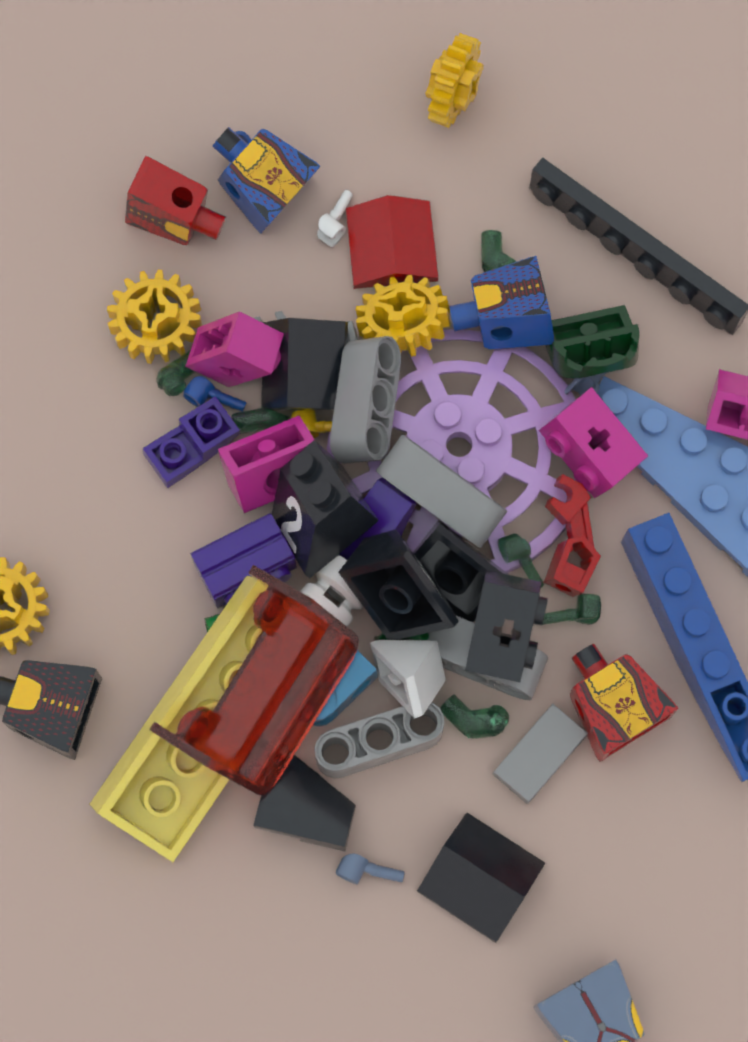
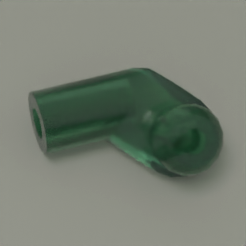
[481,230,516,272]
[156,350,196,396]
[231,407,291,434]
[440,694,509,739]

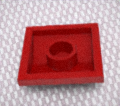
[346,195,438,289]

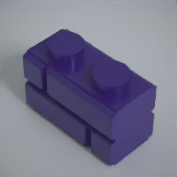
[190,513,297,609]

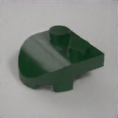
[545,305,640,379]

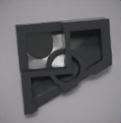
[253,743,356,851]

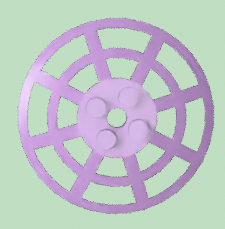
[327,329,589,573]

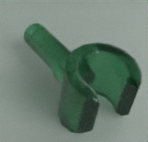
[498,533,544,588]
[542,594,601,625]

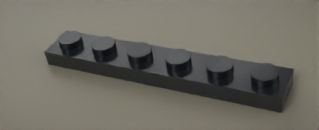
[529,157,748,335]

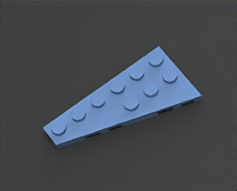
[597,376,748,577]

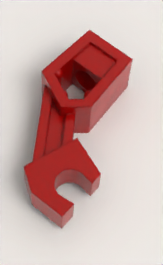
[543,474,601,597]

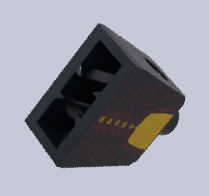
[0,660,102,760]

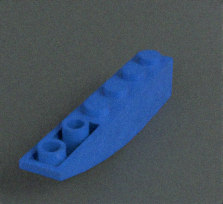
[621,513,748,782]

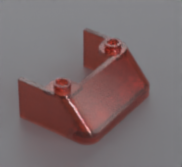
[149,565,359,795]

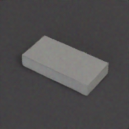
[493,704,588,805]

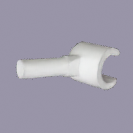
[317,190,353,247]

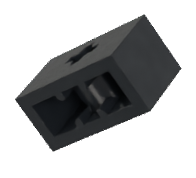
[465,570,548,682]

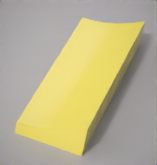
[89,576,330,862]

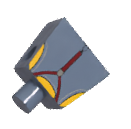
[533,959,645,1042]

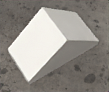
[370,640,446,718]

